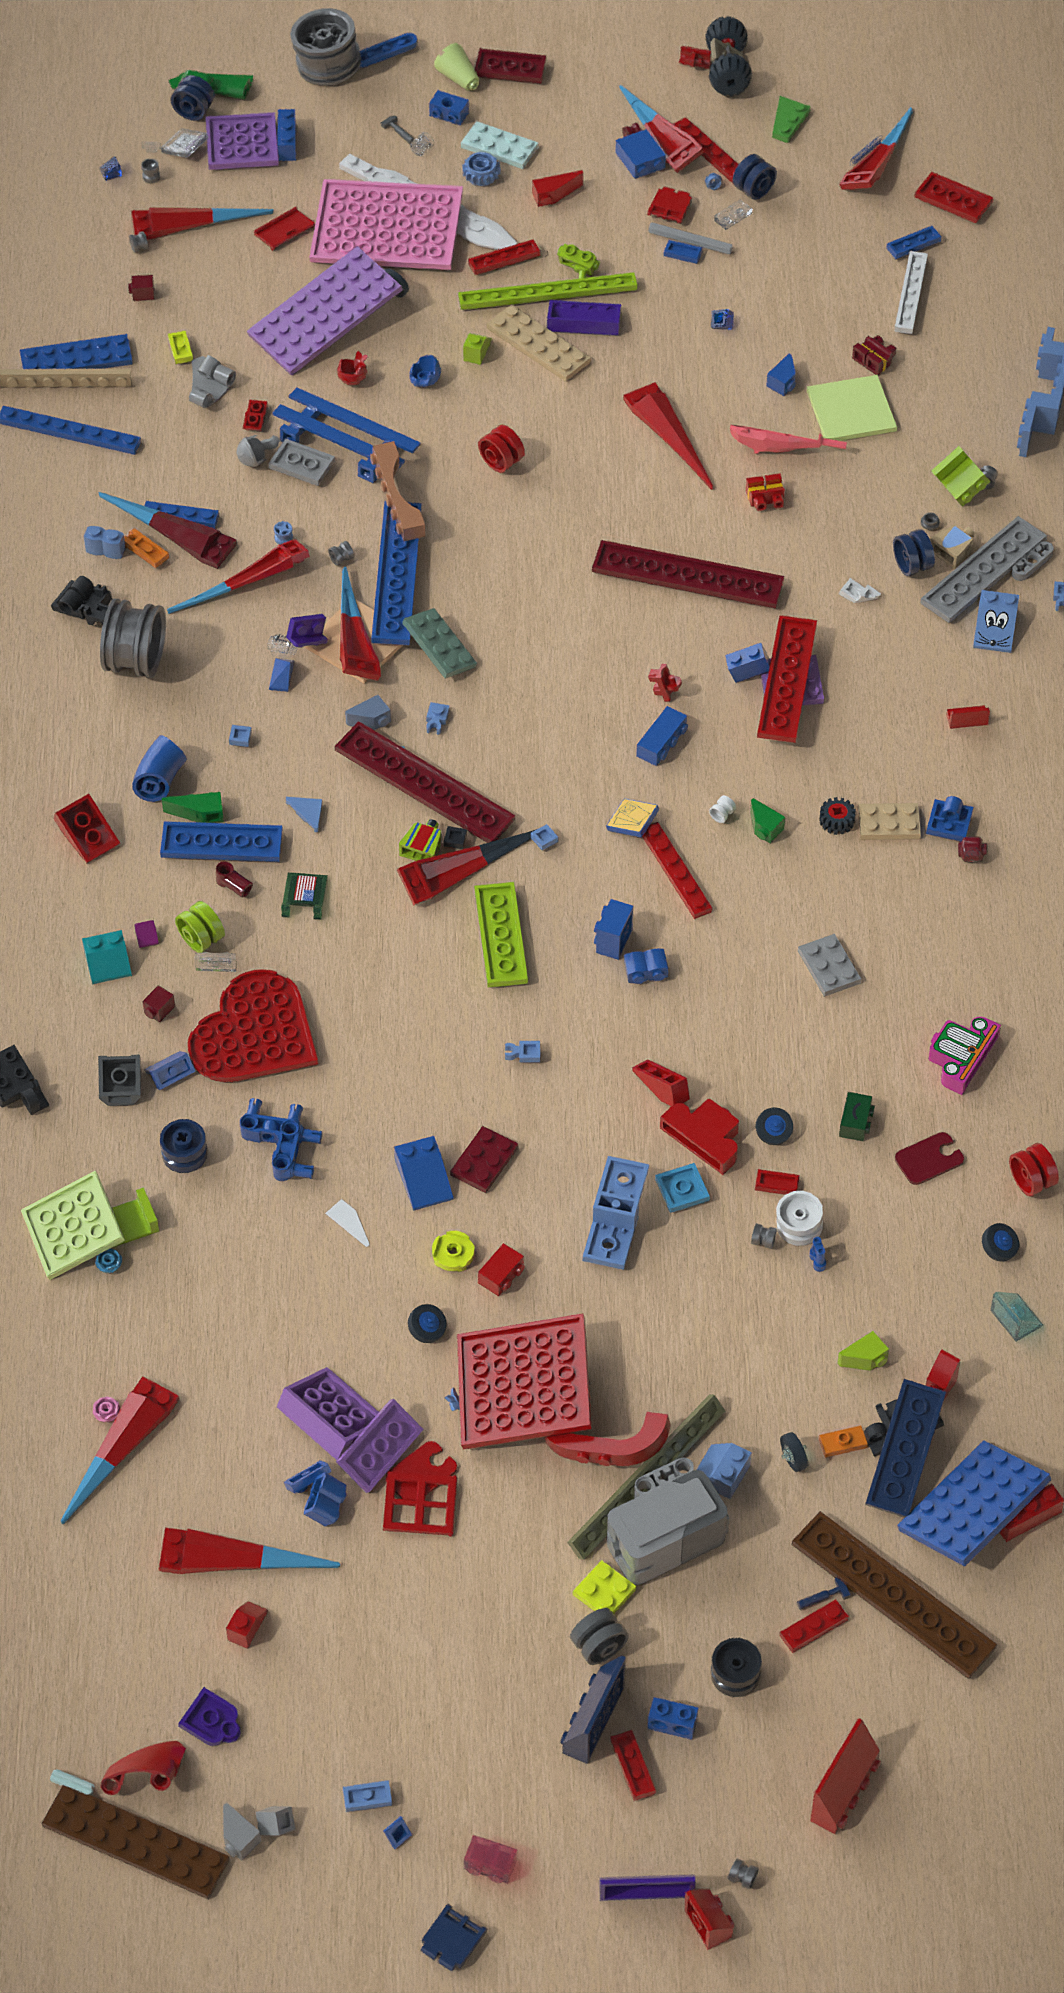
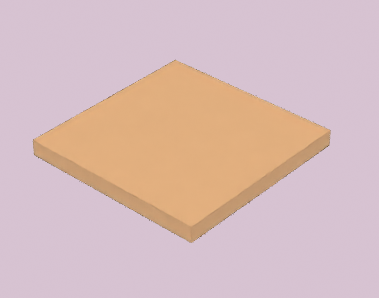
[304,599,412,684]

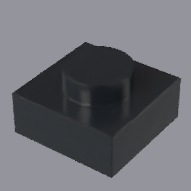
[443,826,467,849]

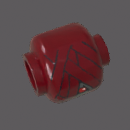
[958,837,988,862]

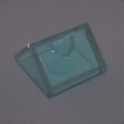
[990,1292,1043,1341]

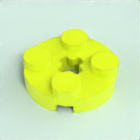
[432,1231,475,1272]

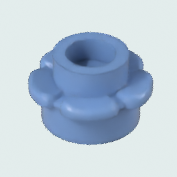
[705,173,722,190]

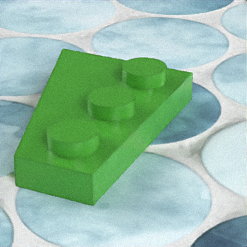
[772,96,811,143]

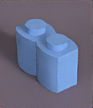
[84,526,125,559]

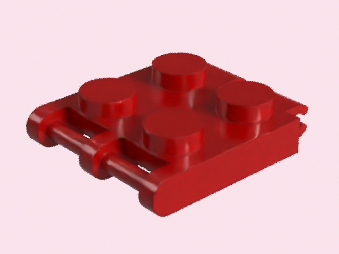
[647,186,692,224]

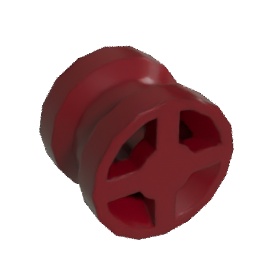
[622,123,642,137]

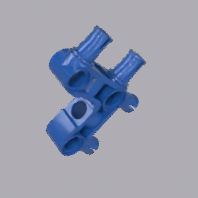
[240,1098,322,1181]

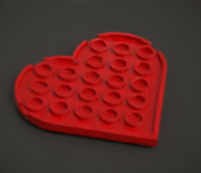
[188,969,318,1082]

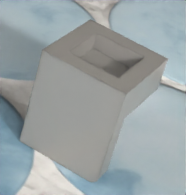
[256,1806,295,1835]

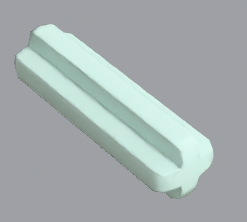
[50,1769,95,1795]

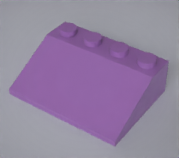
[277,1367,379,1460]

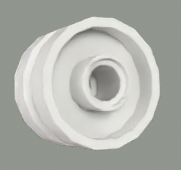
[776,1191,823,1246]

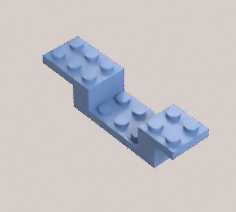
[1017,327,1064,457]

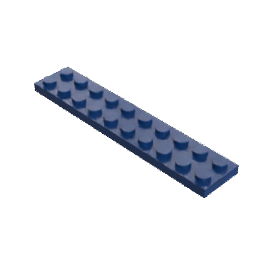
[371,501,422,645]

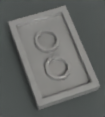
[269,439,335,486]
[798,934,861,997]

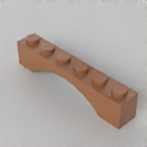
[370,441,425,541]

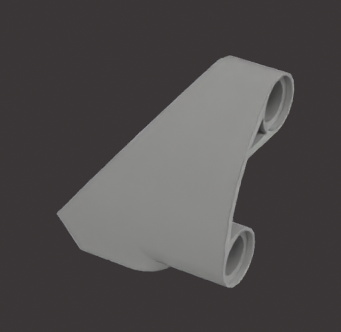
[189,355,236,408]

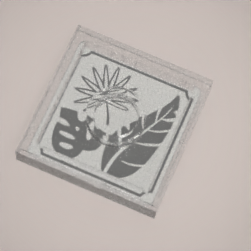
[161,129,209,158]

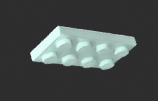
[461,121,538,169]

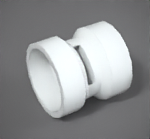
[709,796,736,823]

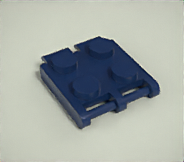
[420,1904,487,1972]

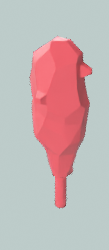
[730,425,847,454]

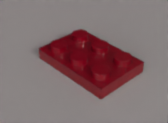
[450,1126,518,1193]

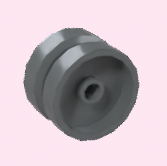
[570,1608,629,1665]

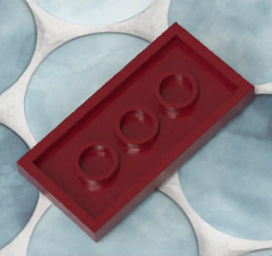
[474,48,547,84]

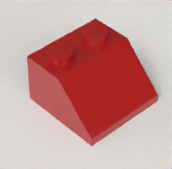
[684,1889,735,1950]

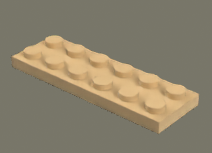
[487,305,591,382]

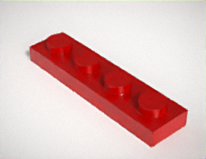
[468,239,540,275]

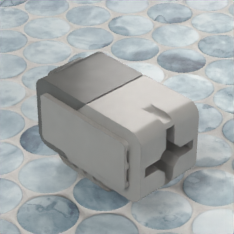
[607,1458,729,1585]

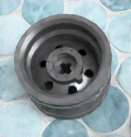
[100,598,166,678]

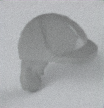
[237,435,280,467]

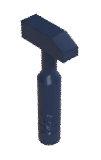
[797,1578,851,1610]

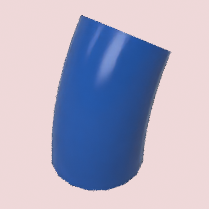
[132,735,187,802]

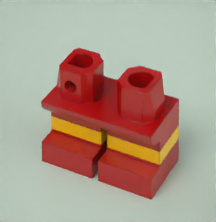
[745,473,785,511]

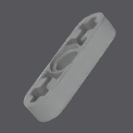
[1012,541,1053,581]

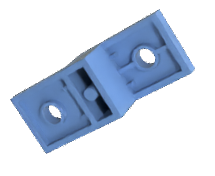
[582,1156,649,1270]

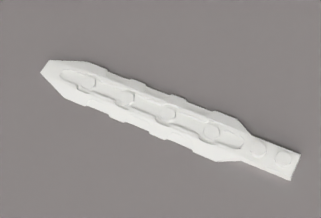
[339,154,517,250]

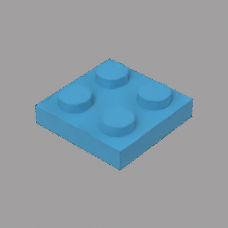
[655,1163,710,1213]

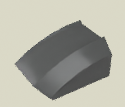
[98,1055,141,1106]

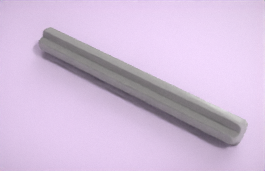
[649,222,733,254]

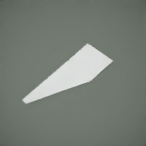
[325,1199,370,1247]

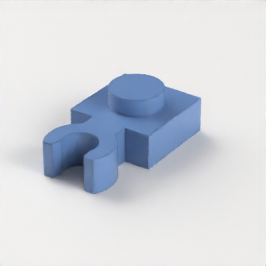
[1053,581,1064,611]
[426,702,450,735]
[505,1041,540,1062]

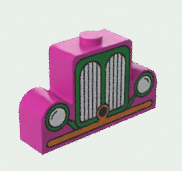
[928,1017,1001,1095]

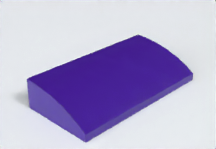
[547,300,621,335]
[599,1874,695,1901]

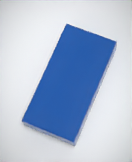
[663,240,703,264]

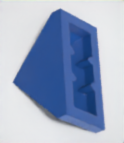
[269,658,295,692]

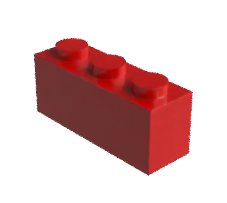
[999,1483,1064,1542]

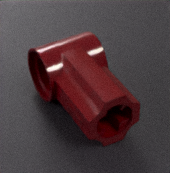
[216,861,253,898]

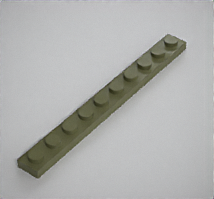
[567,1394,725,1560]

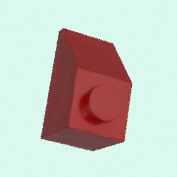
[926,1349,961,1399]
[226,1601,268,1649]

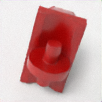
[679,46,711,69]
[648,664,682,702]

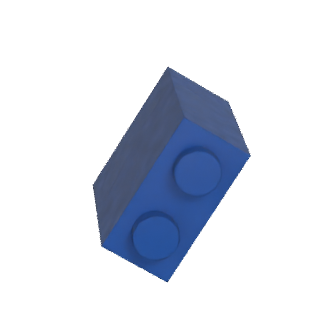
[615,129,666,179]

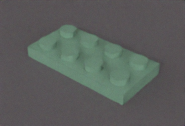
[403,608,477,678]

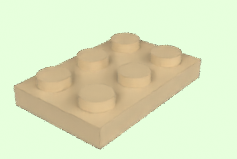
[858,803,921,840]

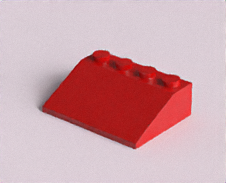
[810,1718,881,1834]

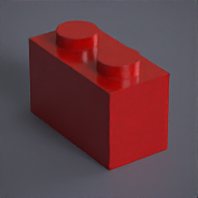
[478,1243,525,1296]

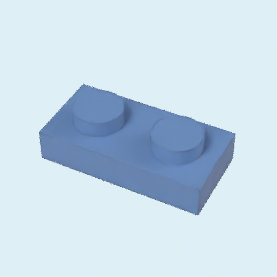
[343,1780,392,1812]

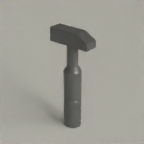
[381,115,415,145]

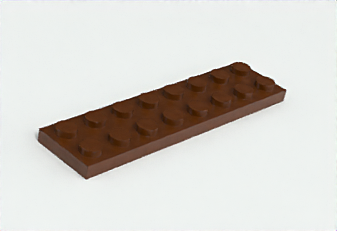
[41,1785,230,1899]

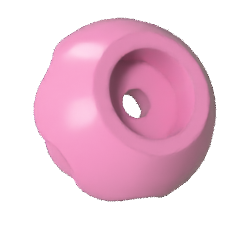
[93,1397,120,1423]

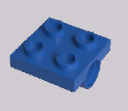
[926,796,973,841]

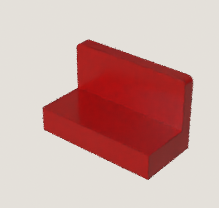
[946,705,990,729]

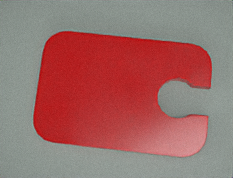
[385,1441,457,1500]

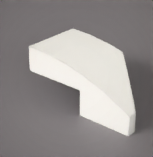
[839,578,881,603]

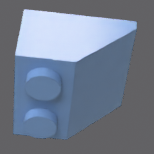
[697,1443,752,1499]

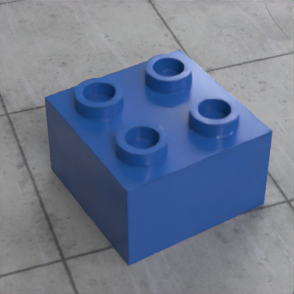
[594,899,633,960]

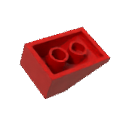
[53,794,120,864]

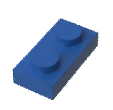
[284,1460,332,1494]

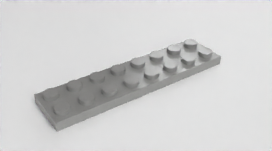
[920,516,1047,623]

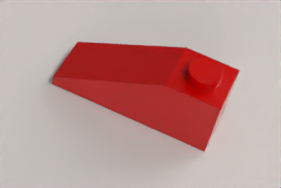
[532,170,584,207]
[632,1059,690,1106]

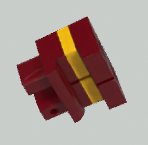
[852,335,897,376]

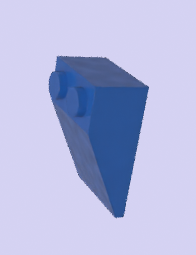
[394,1136,454,1211]

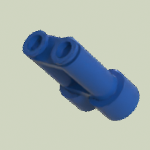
[809,1237,826,1272]

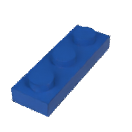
[886,226,941,260]

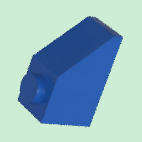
[766,353,796,396]

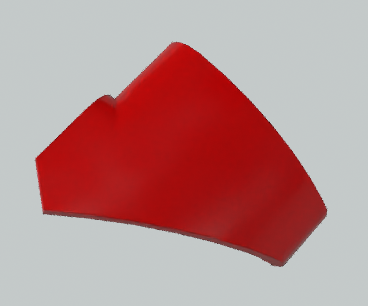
[100,1740,186,1795]

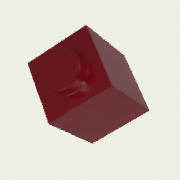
[128,275,154,301]
[143,985,175,1022]

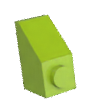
[463,333,492,365]
[838,1331,889,1371]

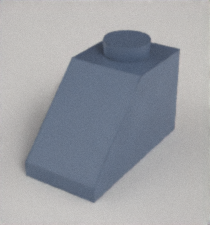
[345,695,391,730]

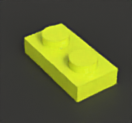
[168,331,193,364]

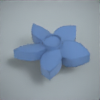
[445,1387,460,1411]

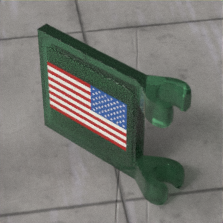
[281,872,328,920]

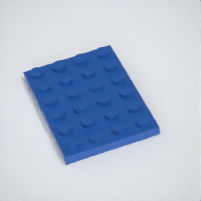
[897,1440,1051,1567]

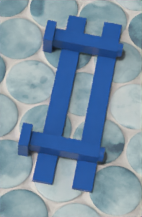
[273,387,421,483]

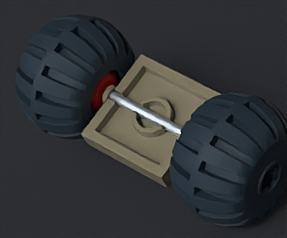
[705,16,752,96]

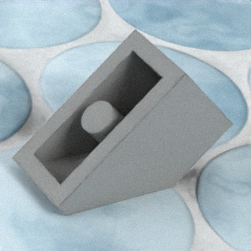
[223,1802,261,1860]

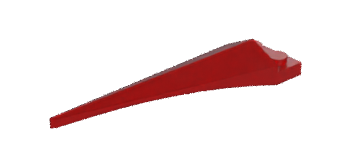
[623,382,713,490]

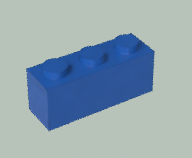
[278,109,296,161]
[636,706,688,766]

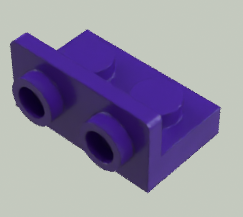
[286,614,328,648]

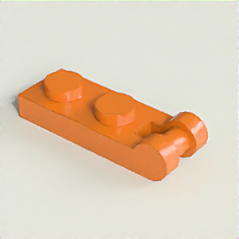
[124,528,169,568]

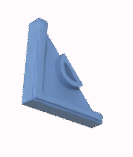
[286,797,322,832]

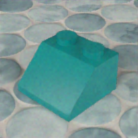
[82,930,132,984]

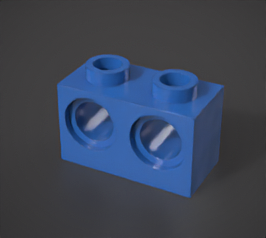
[648,1697,698,1740]

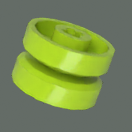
[175,901,225,953]

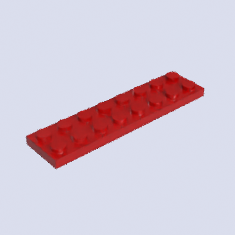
[757,615,817,743]

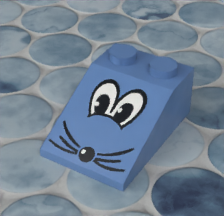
[973,590,1019,653]

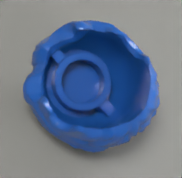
[409,355,441,387]

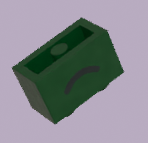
[839,1092,875,1141]

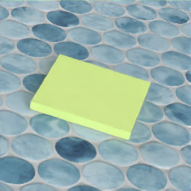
[807,375,897,441]
[21,1171,125,1280]

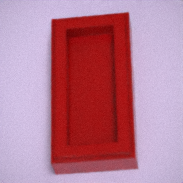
[755,1169,800,1195]

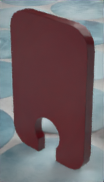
[895,1132,964,1185]

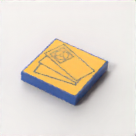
[606,799,659,838]

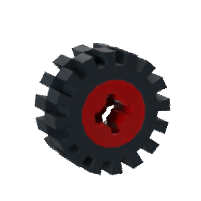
[819,797,856,835]

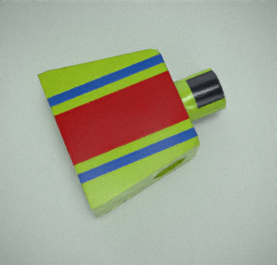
[399,819,442,861]

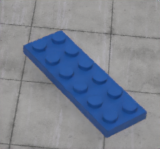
[20,334,133,369]
[160,821,283,862]

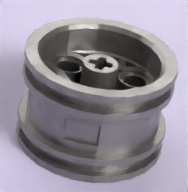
[290,8,361,86]

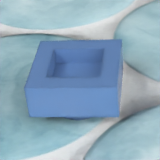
[229,725,252,747]
[531,824,558,851]

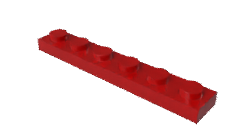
[673,117,739,185]
[642,822,712,919]

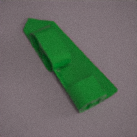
[168,70,254,100]

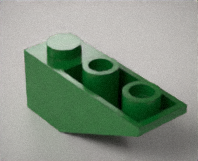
[162,792,224,823]

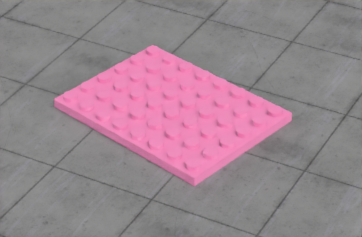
[309,179,463,270]

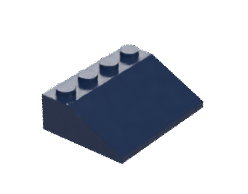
[560,1656,626,1764]

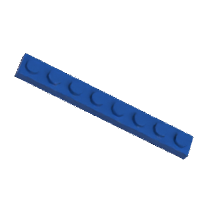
[0,405,141,455]

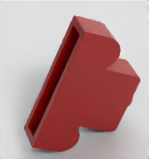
[660,1099,739,1175]

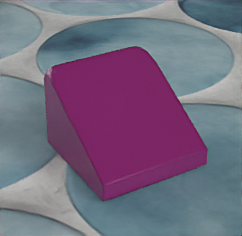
[134,920,159,948]

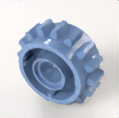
[462,152,500,186]

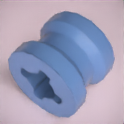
[274,521,293,545]

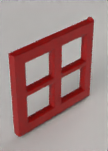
[383,1471,458,1537]

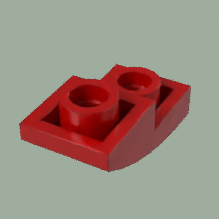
[243,399,268,431]

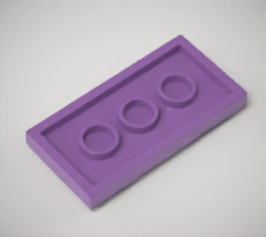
[336,1399,424,1493]

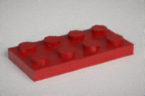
[914,171,993,223]

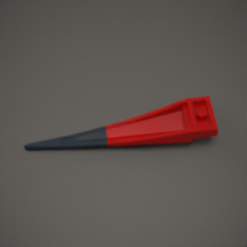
[397,829,537,906]

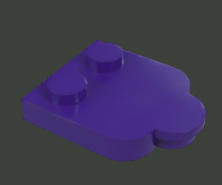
[178,1687,241,1746]

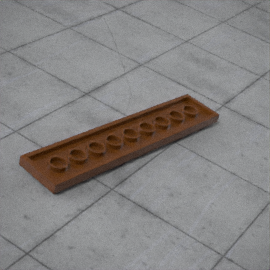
[792,1511,997,1679]

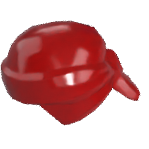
[337,351,368,386]

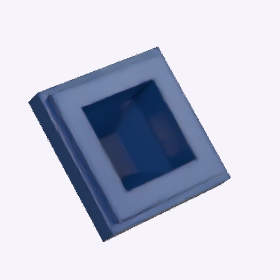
[383,1816,412,1849]

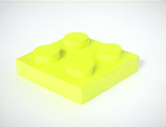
[573,1560,636,1614]

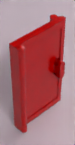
[254,206,315,251]

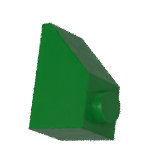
[750,798,785,844]

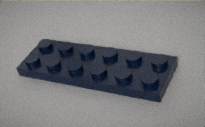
[865,1379,946,1518]

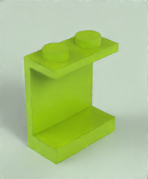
[931,446,991,507]
[112,1187,159,1248]

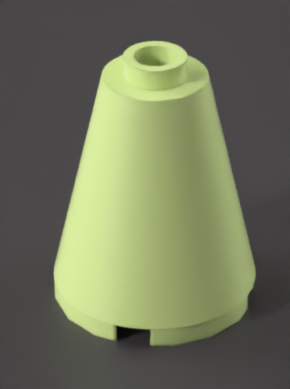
[434,43,479,90]

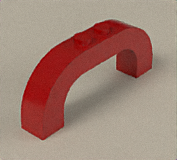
[543,1412,671,1466]

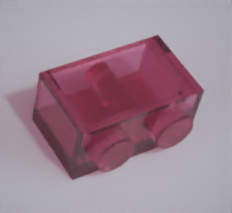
[463,1835,517,1884]

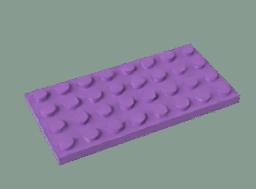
[247,246,402,376]

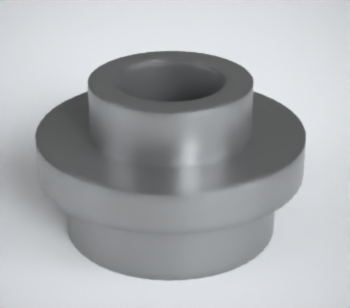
[921,512,940,530]

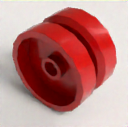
[478,424,525,473]
[1009,1142,1059,1197]

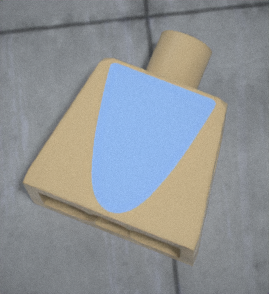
[930,525,975,569]

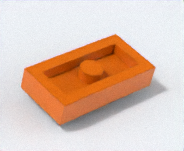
[819,1425,868,1458]

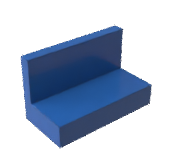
[144,1051,196,1090]

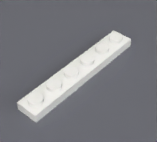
[894,251,927,334]

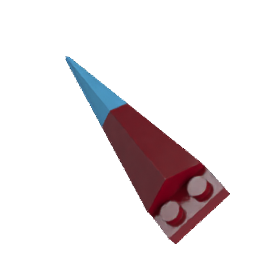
[98,492,237,569]

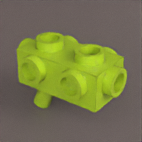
[557,243,600,278]

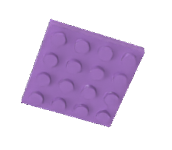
[206,112,279,170]

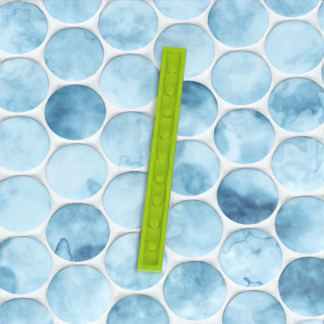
[458,272,637,310]

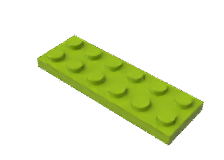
[474,882,528,988]

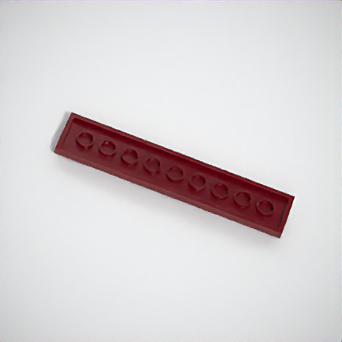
[592,540,785,609]
[335,721,515,843]

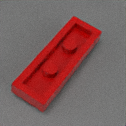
[780,1599,849,1653]
[610,1730,656,1801]

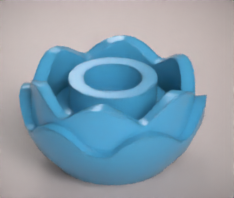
[95,1248,122,1273]

